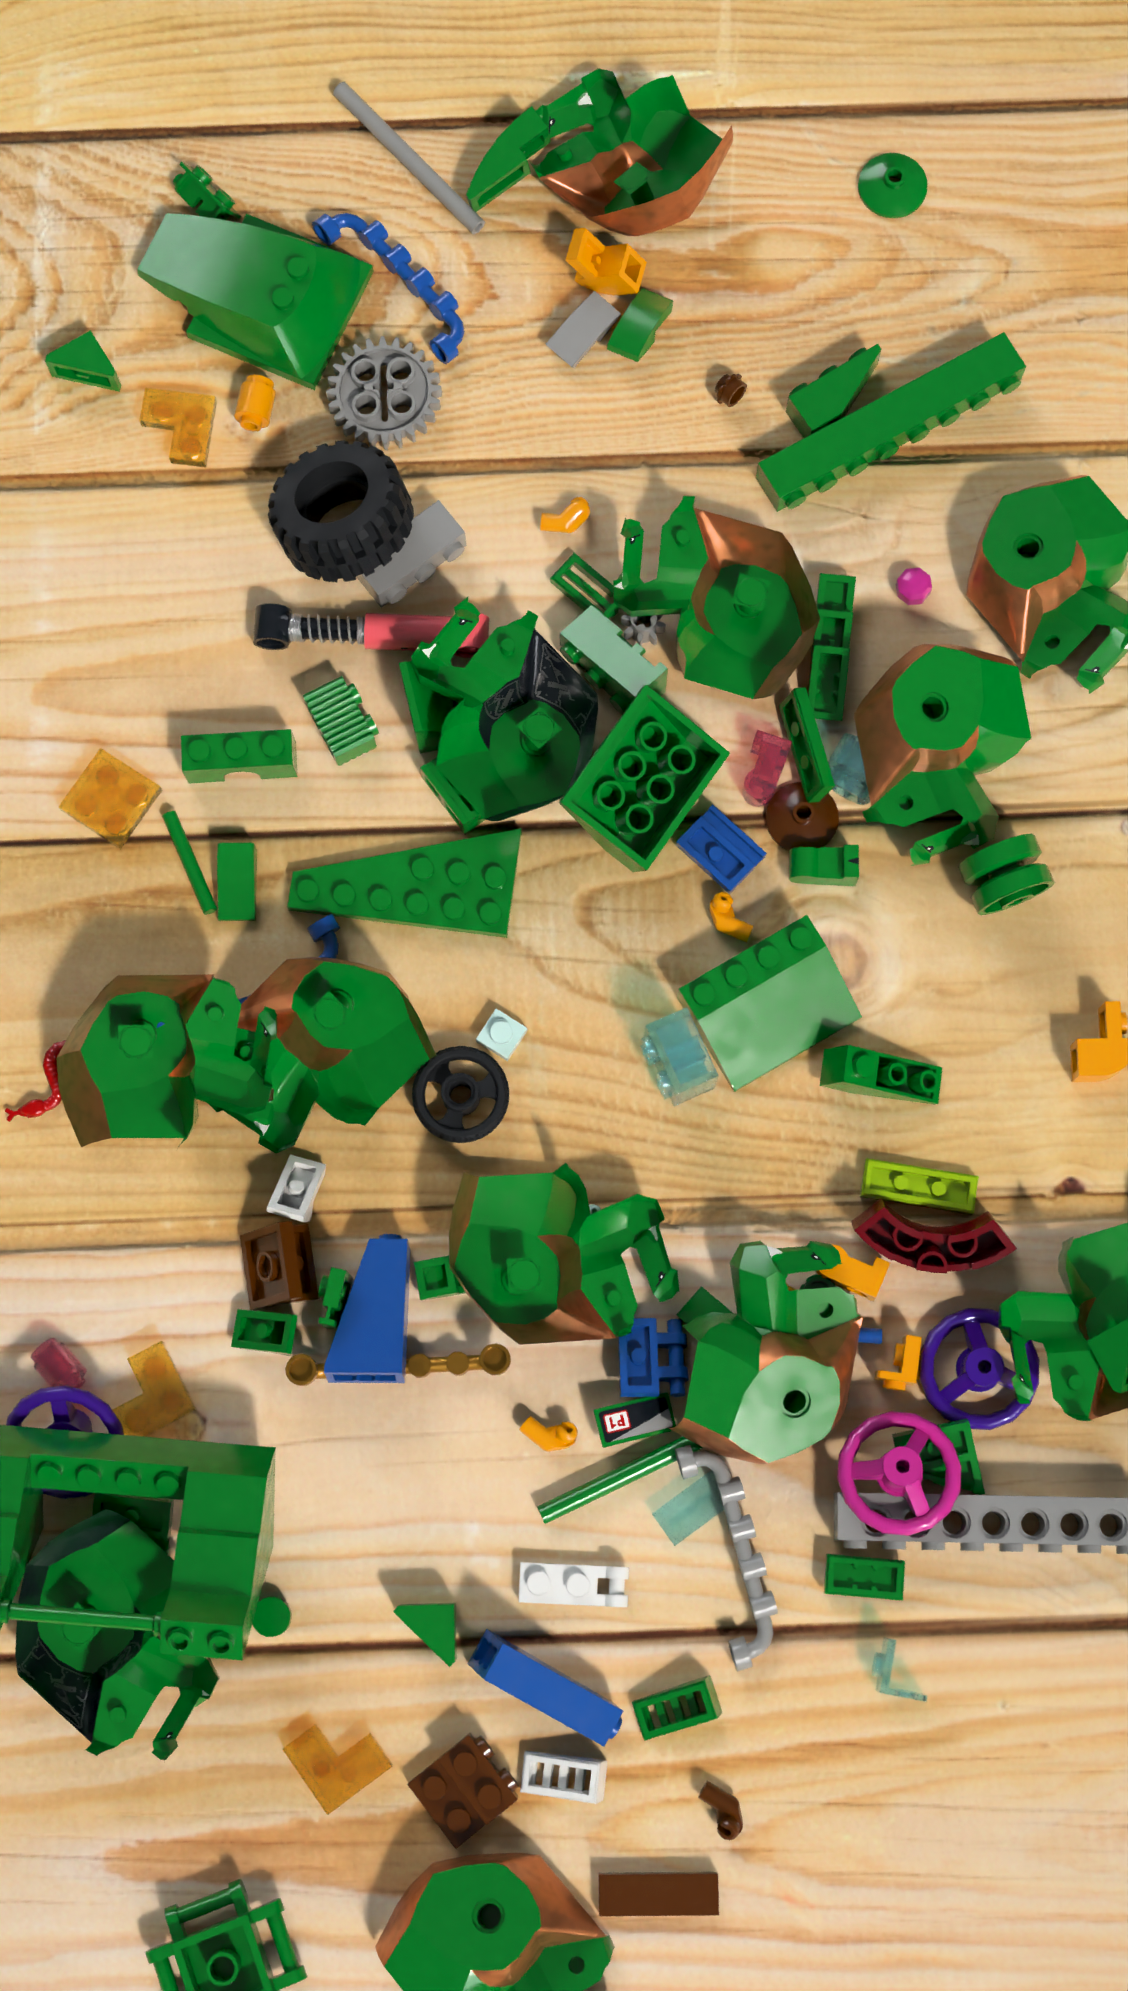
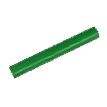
[162,811,217,915]

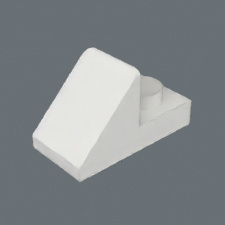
[267,1154,326,1222]

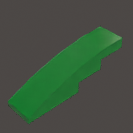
[808,573,856,721]

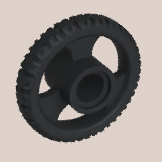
[412,1046,509,1143]

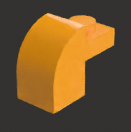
[565,227,647,295]
[1070,1001,1128,1082]

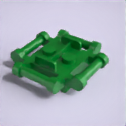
[145,1879,307,1991]

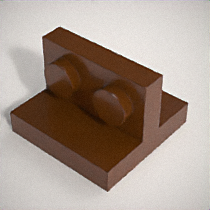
[240,1221,319,1310]

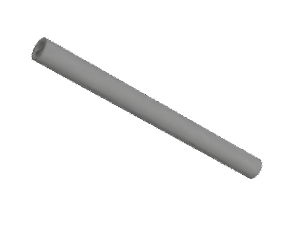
[333,82,485,234]

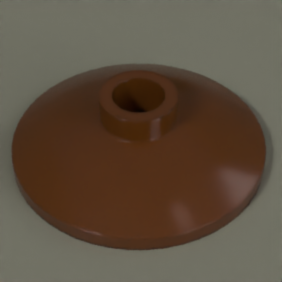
[766,782,839,851]

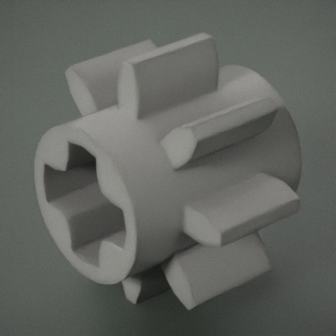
[621,615,666,646]

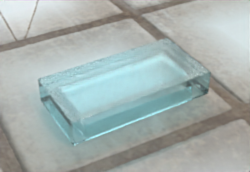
[652,1470,724,1546]

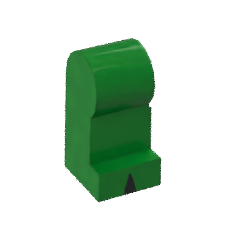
[789,845,859,886]

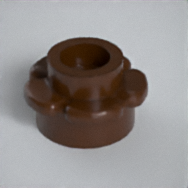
[715,374,747,407]

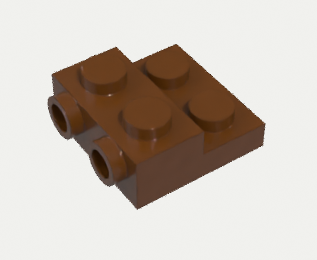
[407,1733,519,1849]

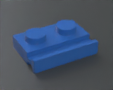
[676,804,767,894]

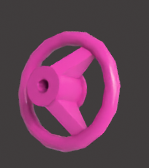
[837,1411,962,1536]

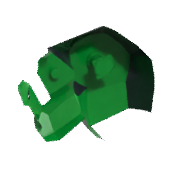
[411,596,598,821]
[15,1509,220,1760]

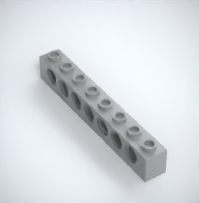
[834,1492,1128,1554]

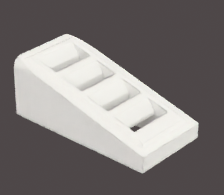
[520,1751,607,1804]

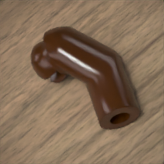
[698,1780,743,1840]

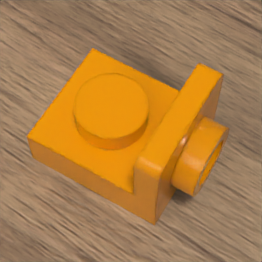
[874,1335,922,1391]

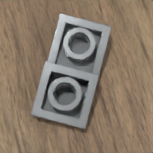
[546,291,622,368]

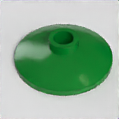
[858,153,928,218]

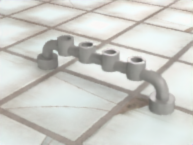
[675,1445,778,1671]

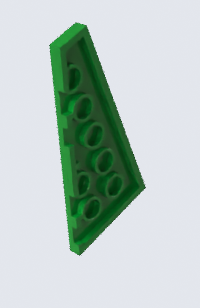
[287,828,522,938]

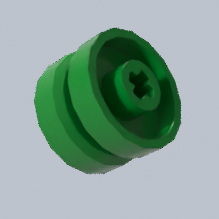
[958,833,1055,915]

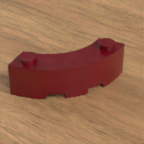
[851,1199,1017,1273]

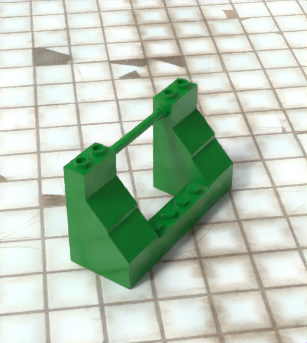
[0,1425,276,1660]

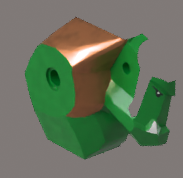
[613,496,820,699]
[208,957,436,1154]
[449,1163,680,1345]
[375,1852,615,1991]

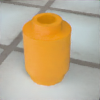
[234,374,276,431]

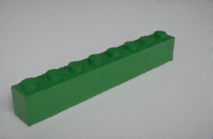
[756,332,1026,512]

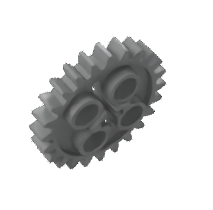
[326,336,442,450]

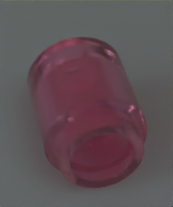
[31,1338,87,1389]

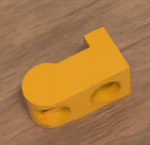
[816,1244,890,1302]

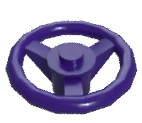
[919,1308,1039,1430]
[6,1385,124,1499]

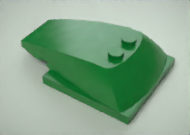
[137,213,374,391]

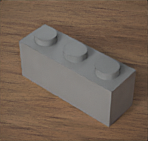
[356,500,467,608]

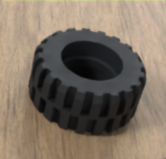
[268,440,414,582]

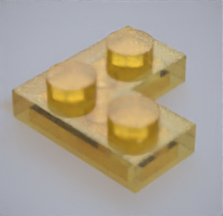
[139,388,217,468]
[112,1341,197,1437]
[282,1724,393,1815]

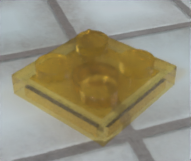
[58,748,162,849]

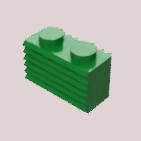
[303,676,379,766]

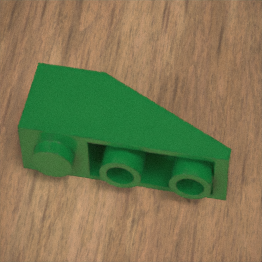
[786,344,882,438]
[820,1045,942,1105]

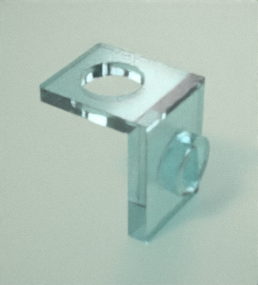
[872,1637,928,1702]

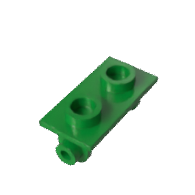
[173,162,241,220]

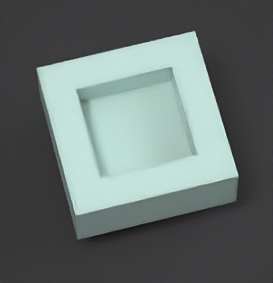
[476,1009,528,1061]

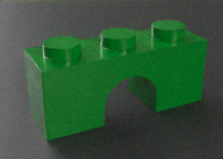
[181,729,297,783]

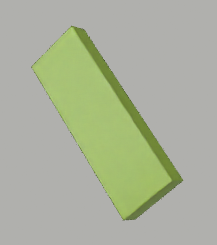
[860,1158,979,1215]

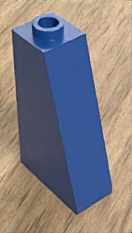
[324,1234,411,1383]
[467,1629,623,1746]

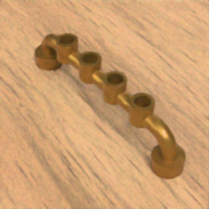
[285,1343,511,1386]

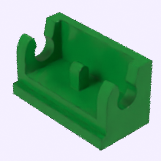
[420,757,486,834]

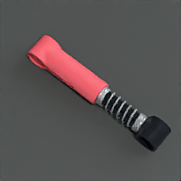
[253,603,490,658]

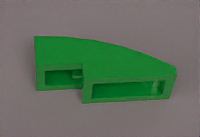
[466,106,551,212]

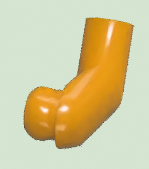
[519,1415,578,1452]

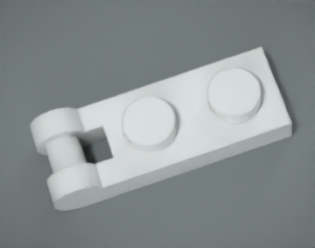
[519,1562,629,1607]

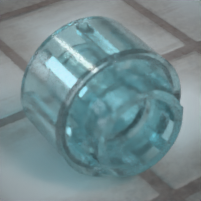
[828,733,870,805]

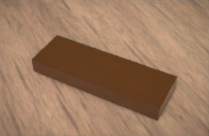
[599,1872,719,1917]

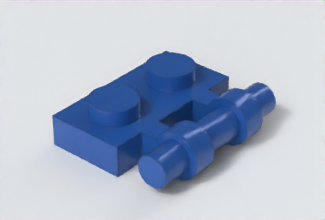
[618,1318,689,1397]

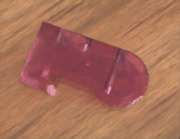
[742,730,792,807]

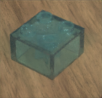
[640,1007,719,1106]

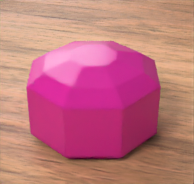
[896,568,932,605]

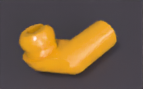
[540,497,590,533]
[709,892,754,943]

